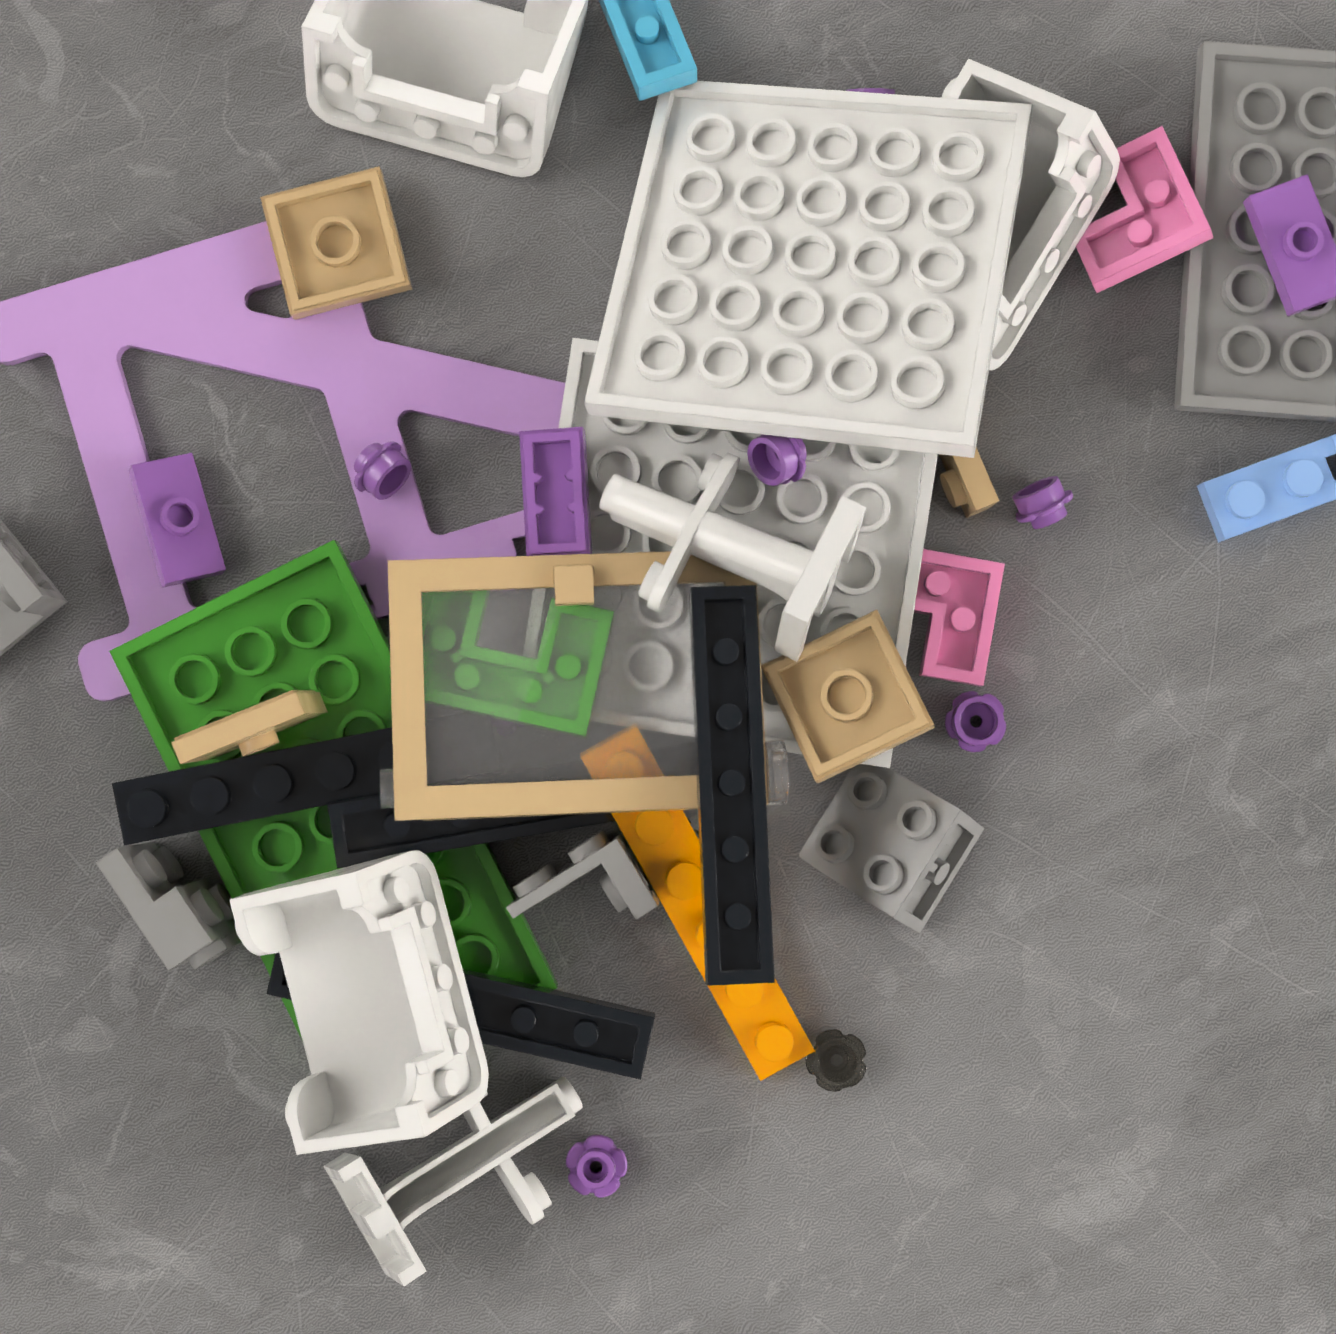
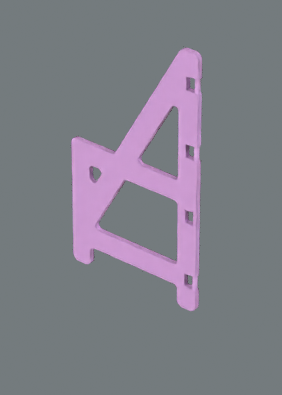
[0,221,565,701]

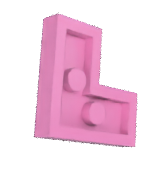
[1076,126,1213,293]
[914,549,1005,687]

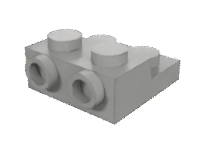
[96,841,242,971]

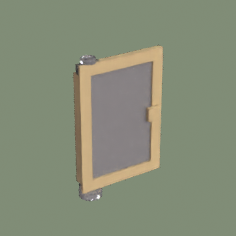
[380,551,789,821]

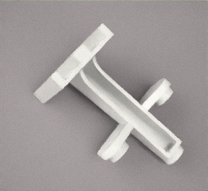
[599,453,867,662]
[323,1076,583,1286]

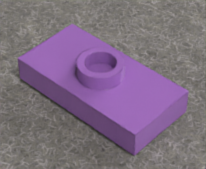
[1243,174,1336,317]
[519,427,592,556]
[128,453,226,588]

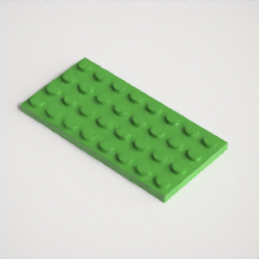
[109,540,558,1039]

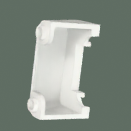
[301,0,588,177]
[941,59,1120,371]
[229,850,489,1155]

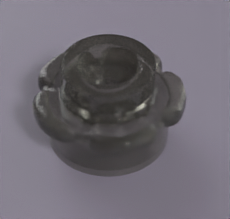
[805,1029,866,1092]

